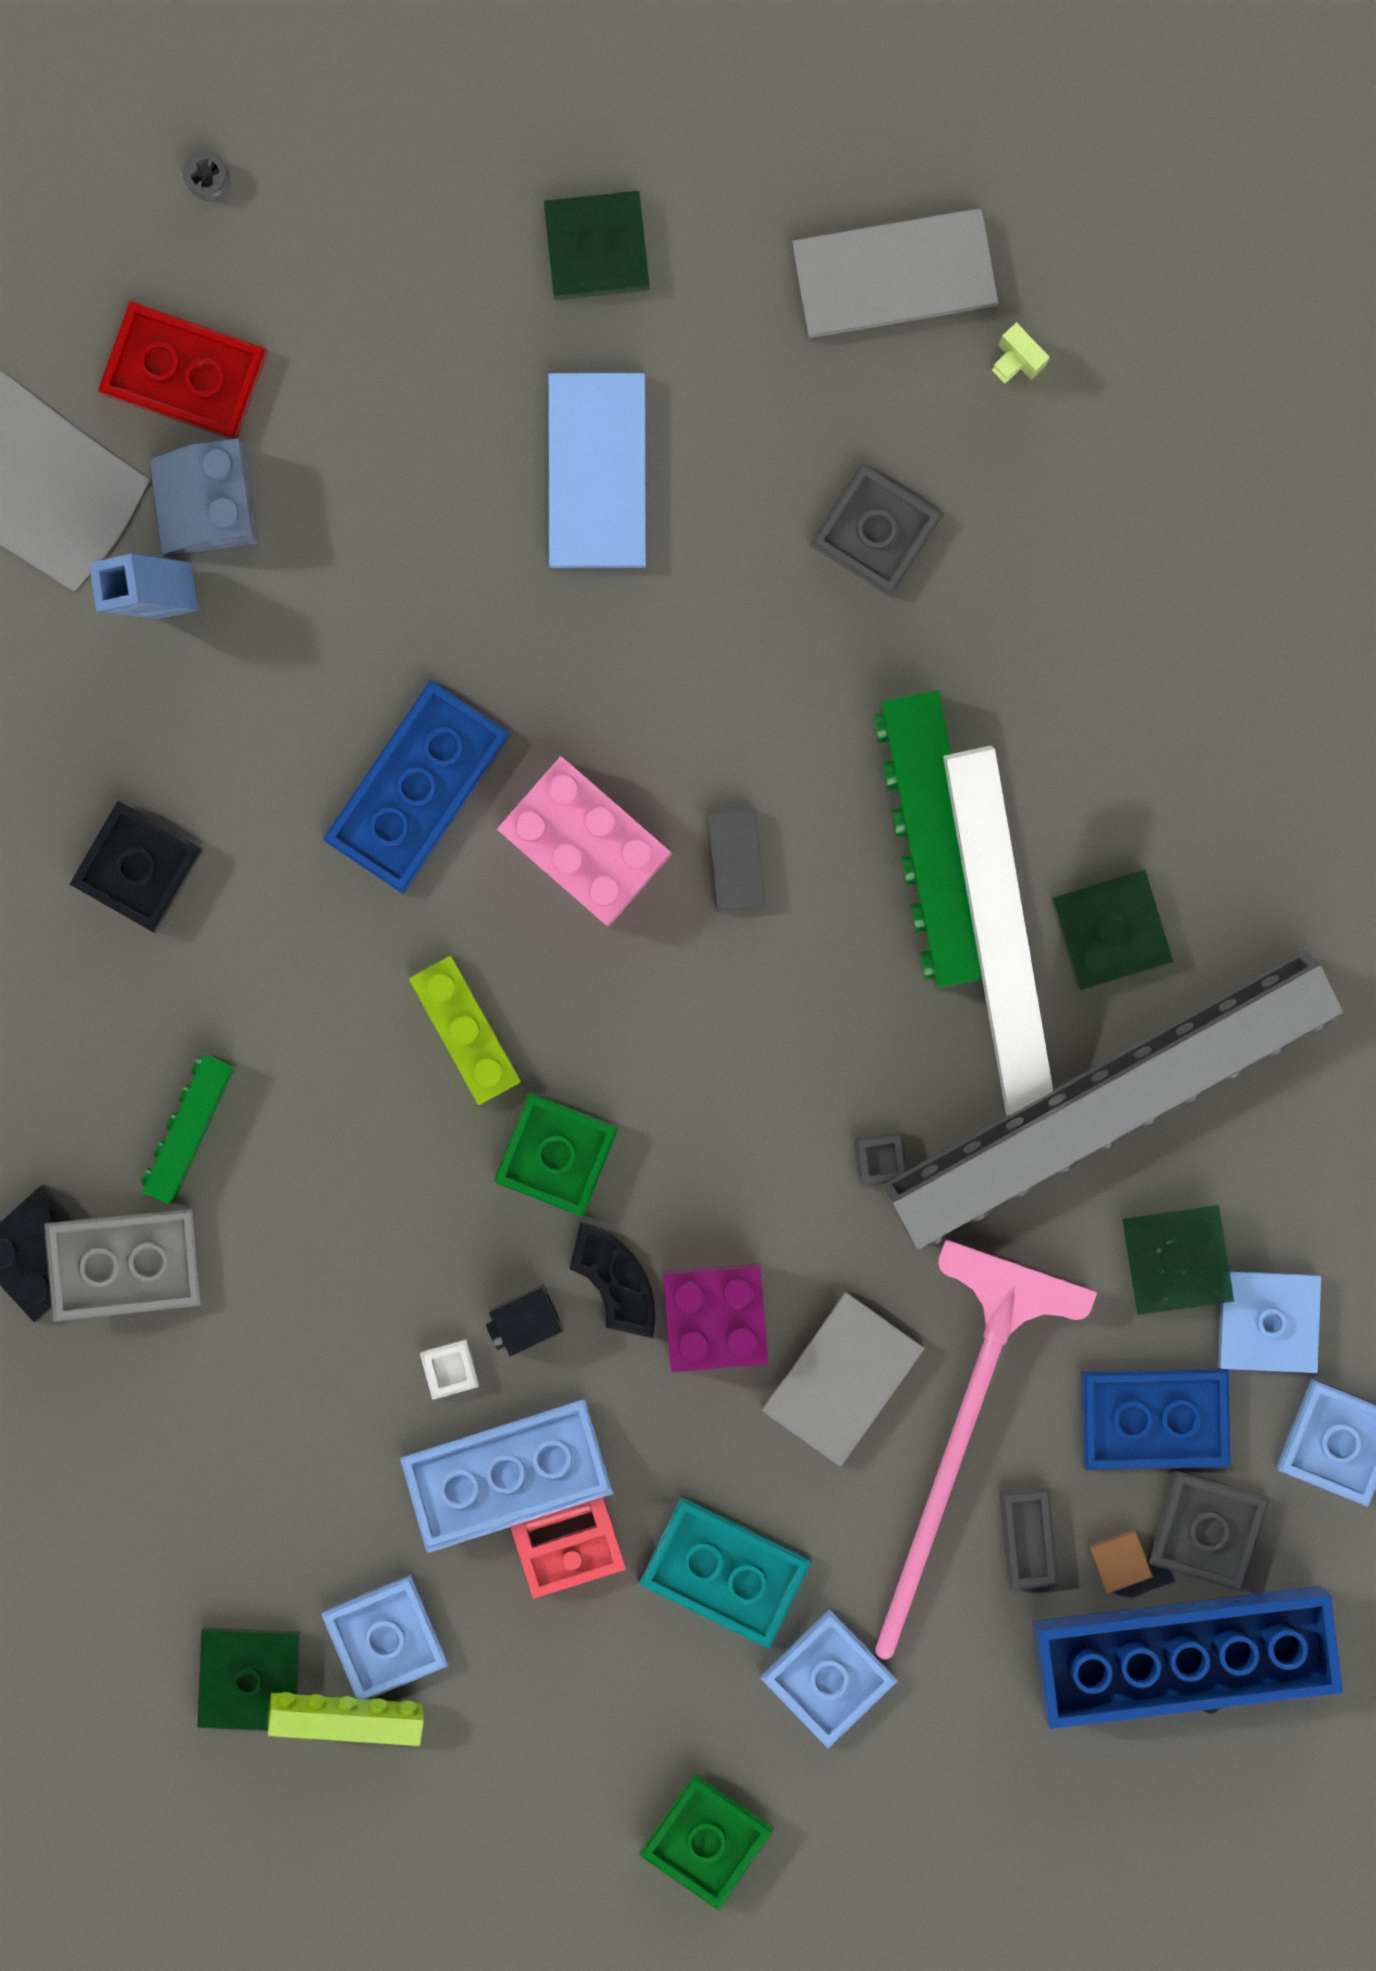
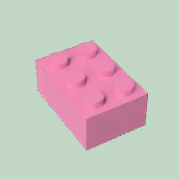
[497,756,671,927]

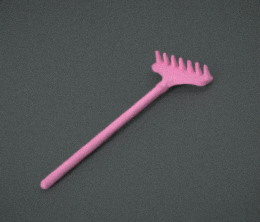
[875,1239,1097,1660]

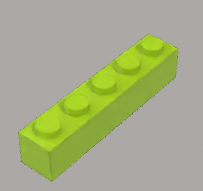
[268,1692,424,1746]

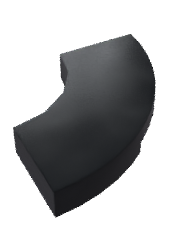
[570,1221,655,1339]

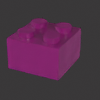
[663,1263,769,1372]

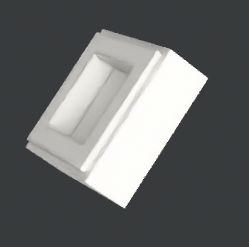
[420,1339,480,1400]

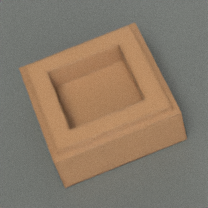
[1088,1529,1152,1594]

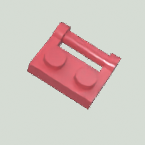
[510,1497,626,1599]

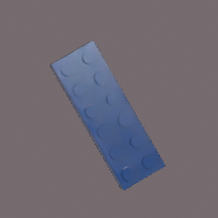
[1032,1586,1343,1729]

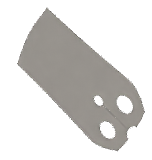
[0,371,150,592]

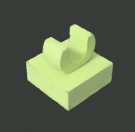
[991,322,1050,384]

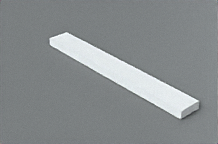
[943,745,1053,1116]

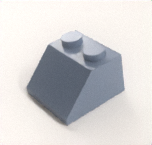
[150,438,259,556]

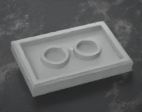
[44,1209,201,1321]
[761,1291,925,1467]

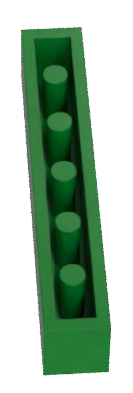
[872,690,982,989]

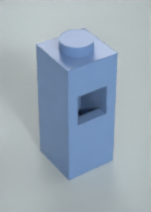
[89,554,199,619]

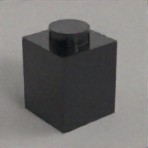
[486,1284,564,1357]

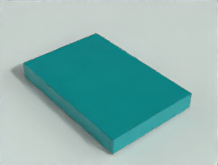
[639,1496,812,1649]

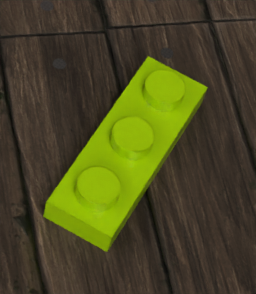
[409,955,522,1106]

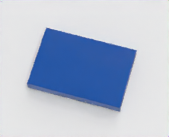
[1081,1368,1231,1470]

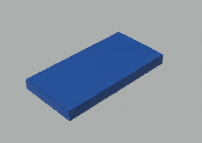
[322,680,511,894]

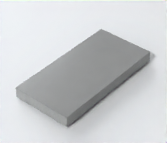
[791,208,998,339]

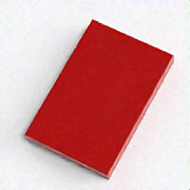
[98,301,268,439]

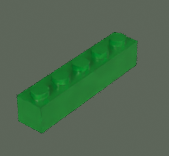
[141,1054,236,1205]

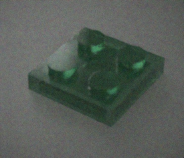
[544,191,650,300]
[1051,870,1173,990]
[1122,1204,1235,1315]

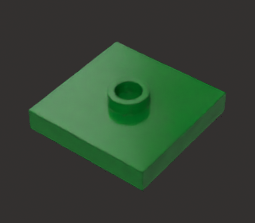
[493,1092,619,1218]
[639,1772,774,1911]

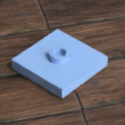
[1218,1271,1321,1373]

